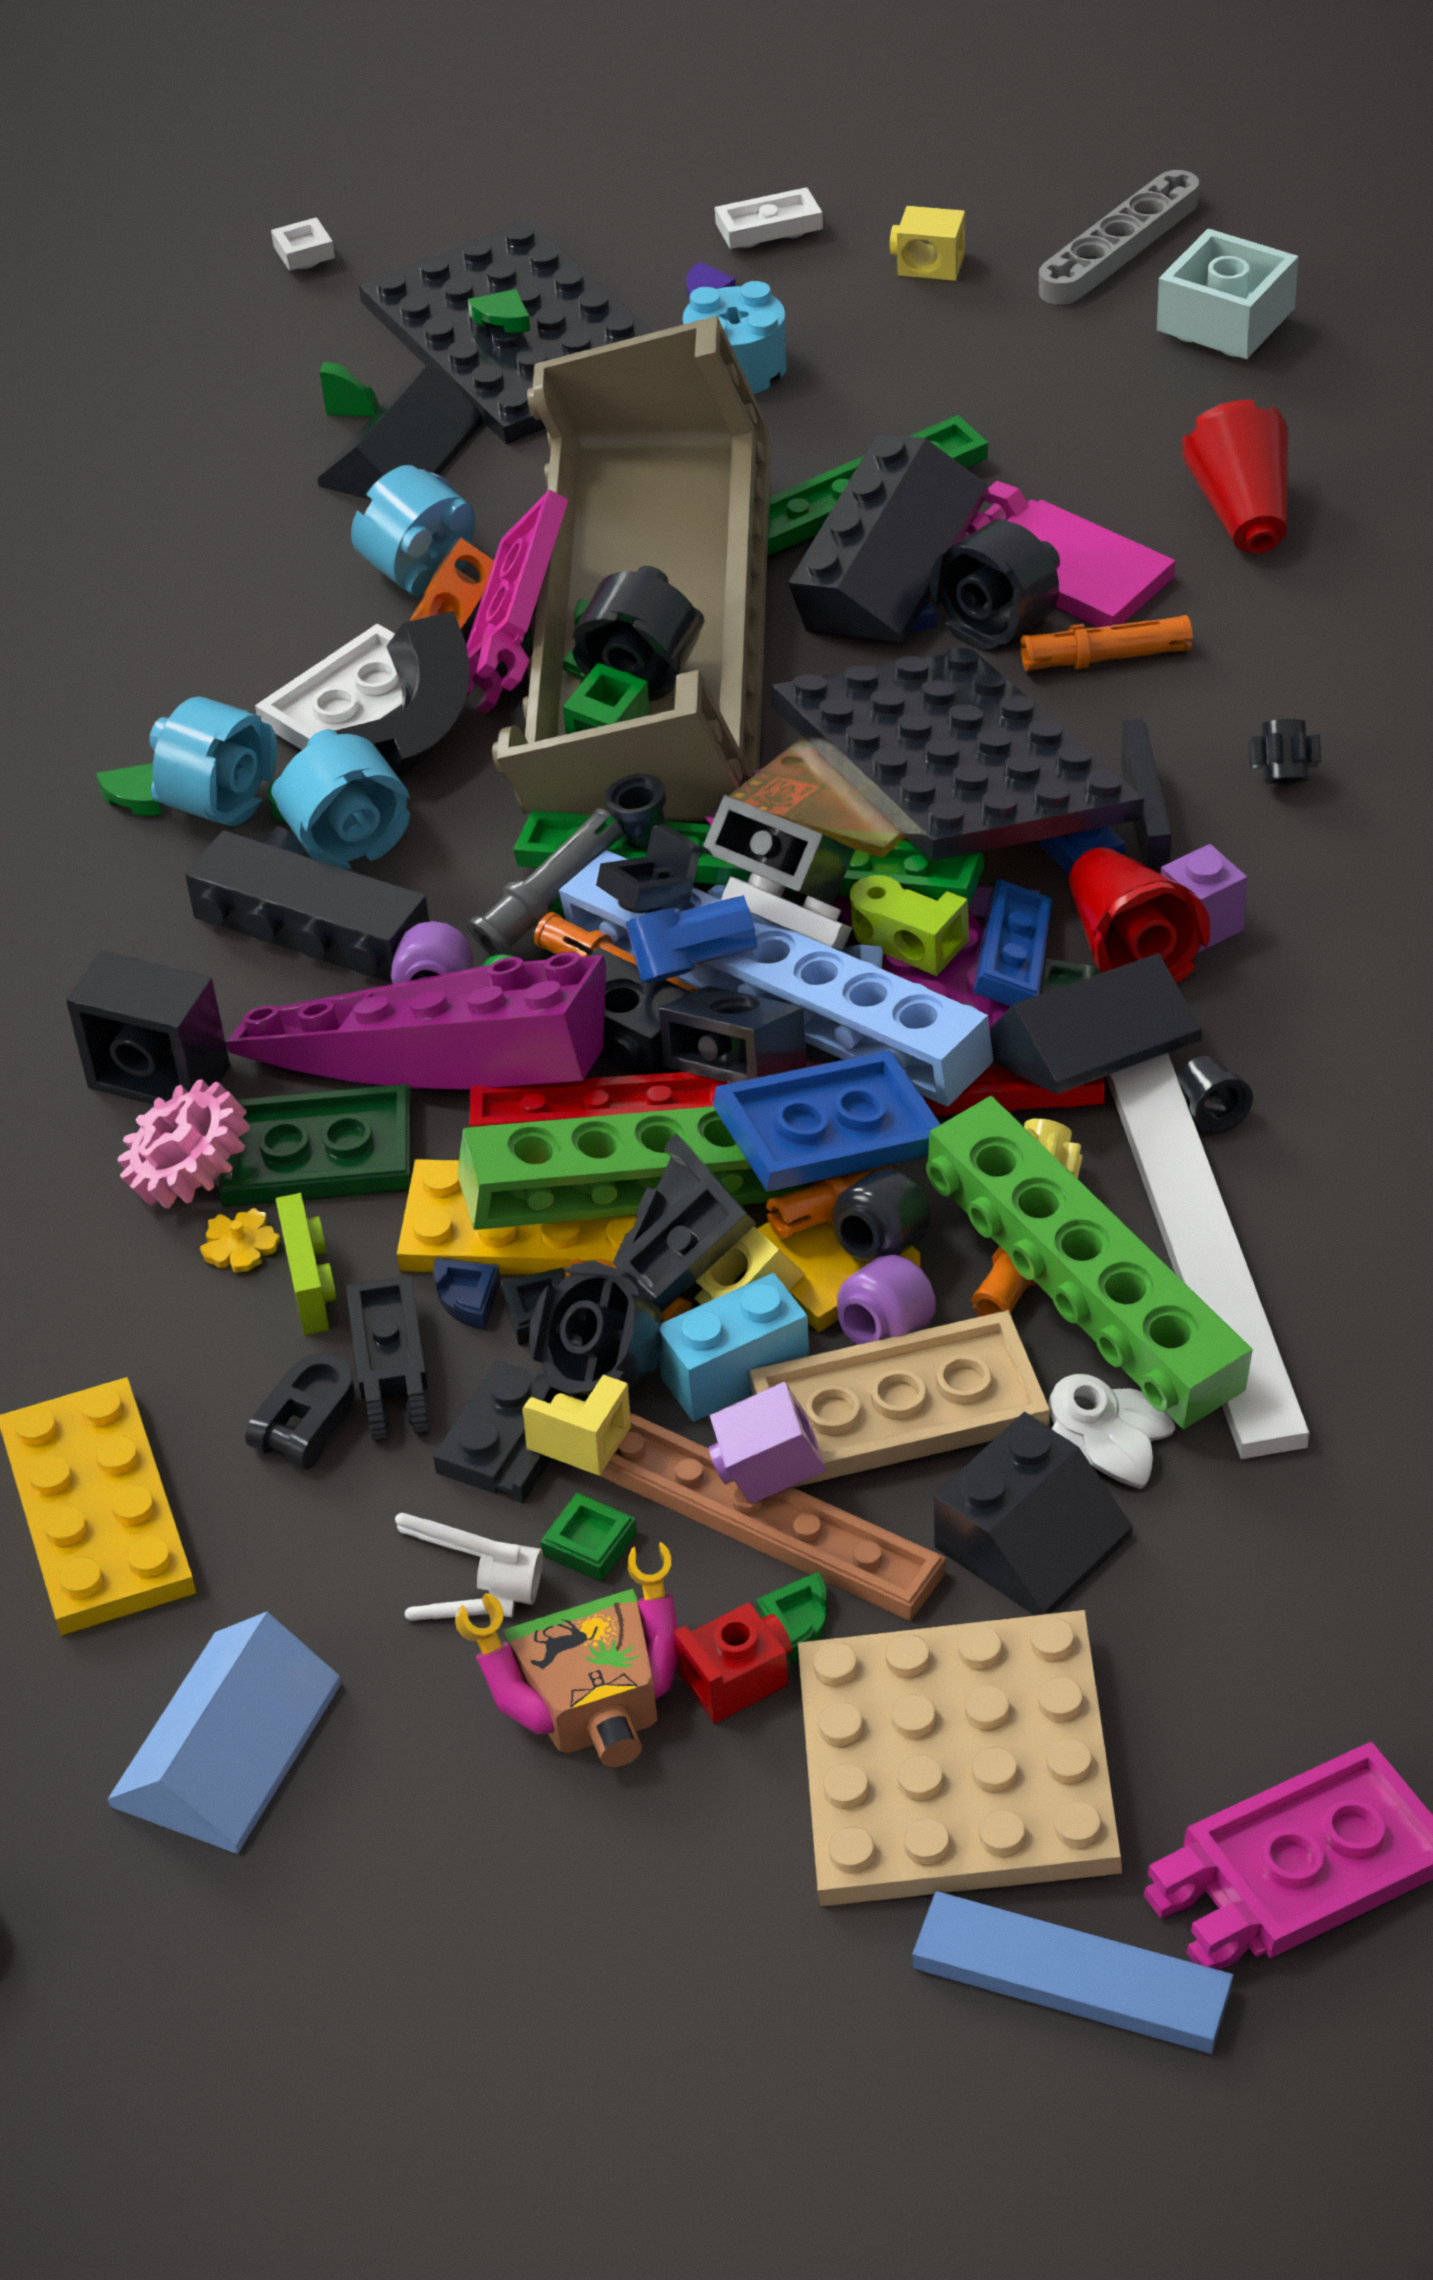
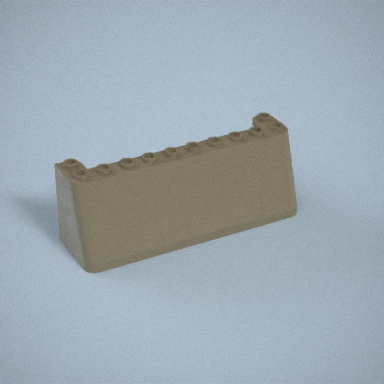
[492,316,771,822]

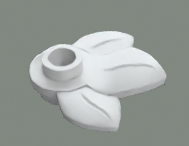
[1048,1374,1175,1489]

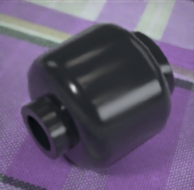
[832,1169,930,1264]

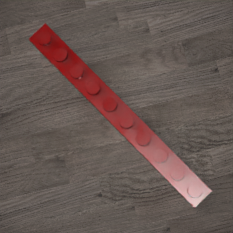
[469,1063,1104,1127]

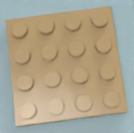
[798,1610,1122,1907]

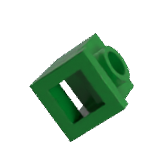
[563,663,650,734]

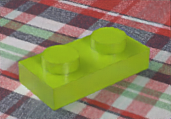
[276,1193,337,1335]

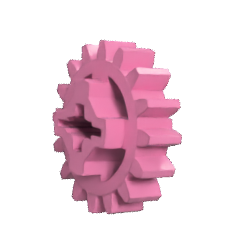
[118,1080,250,1208]

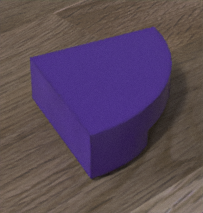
[686,261,736,299]

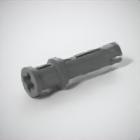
[467,808,624,956]

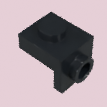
[596,824,701,914]

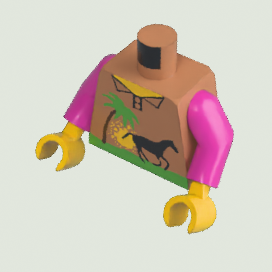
[455,1542,678,1767]

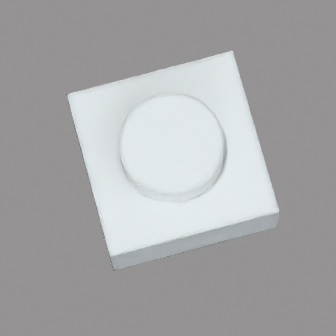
[271,217,335,271]

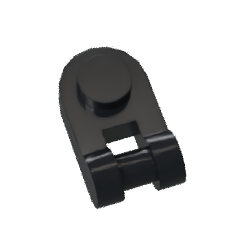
[245,1353,355,1470]

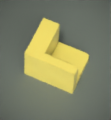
[522,1375,631,1476]

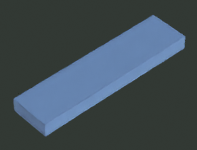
[912,1891,1233,2054]

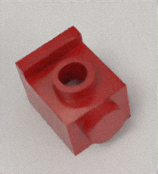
[673,1602,792,1724]

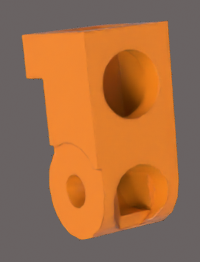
[410,537,494,629]

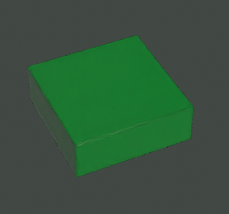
[540,1493,637,1582]

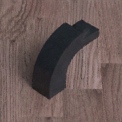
[335,611,470,777]

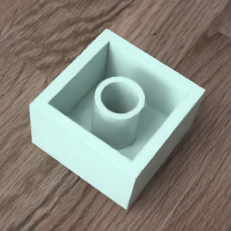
[1157,229,1299,359]

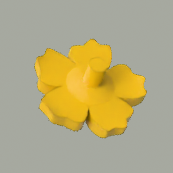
[200,1208,280,1273]

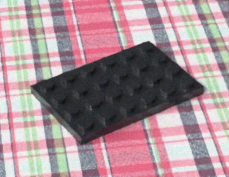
[359,221,653,444]
[770,647,1144,862]

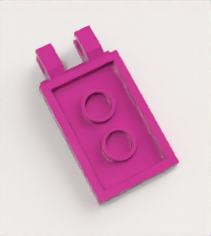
[962,481,1175,627]
[466,489,568,714]
[1144,1741,1433,1970]

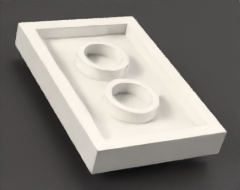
[255,624,402,750]

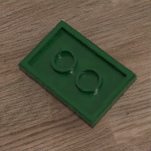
[219,1084,412,1207]

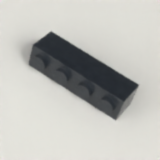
[185,830,430,983]

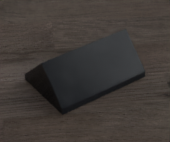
[317,361,483,500]
[990,953,1201,1094]

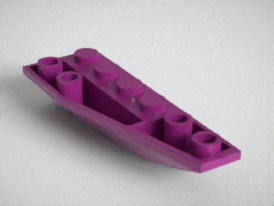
[225,952,606,1089]

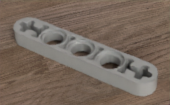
[1039,170,1199,305]

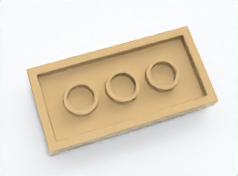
[749,1310,1050,1487]

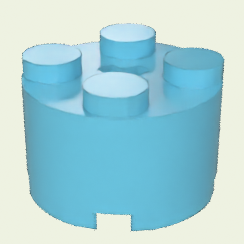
[683,281,787,394]
[351,465,475,597]
[149,696,277,827]
[271,729,410,869]

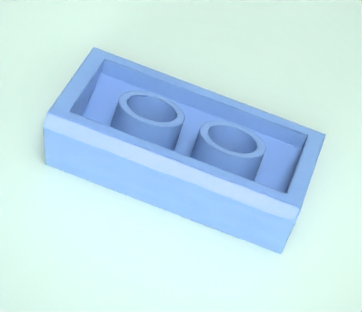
[108,1612,341,1854]

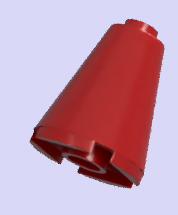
[1181,399,1289,554]
[1069,847,1210,984]

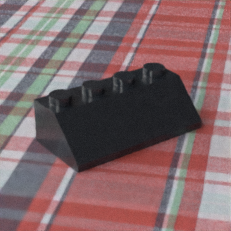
[788,434,989,643]

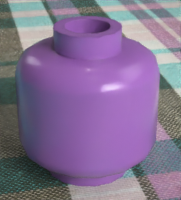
[391,921,474,984]
[837,1255,936,1345]

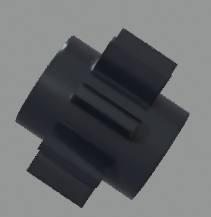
[1249,719,1321,785]

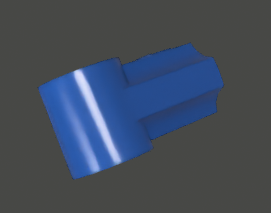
[625,895,758,984]

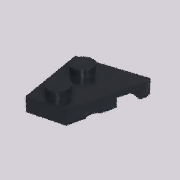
[613,1133,757,1312]

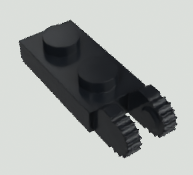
[346,1275,429,1440]

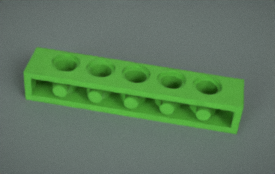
[926,1096,1253,1430]
[457,1106,814,1230]

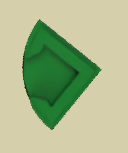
[468,289,530,333]
[319,362,379,416]
[96,763,161,816]
[756,1571,828,1665]

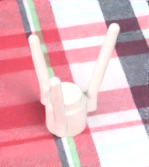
[395,1513,543,1621]

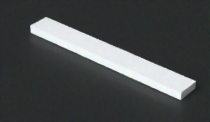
[1106,1053,1309,1459]

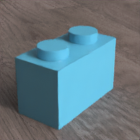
[659,1272,809,1422]

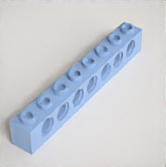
[559,850,993,1107]

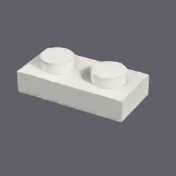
[715,187,823,249]
[721,873,852,950]

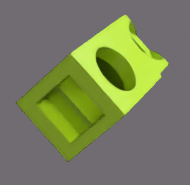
[850,875,969,976]

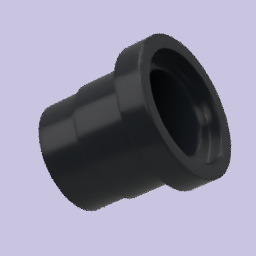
[605,774,666,849]
[1178,1056,1253,1133]

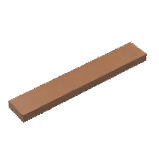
[600,1413,946,1622]

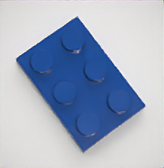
[713,1050,941,1192]

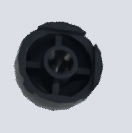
[529,1261,664,1399]

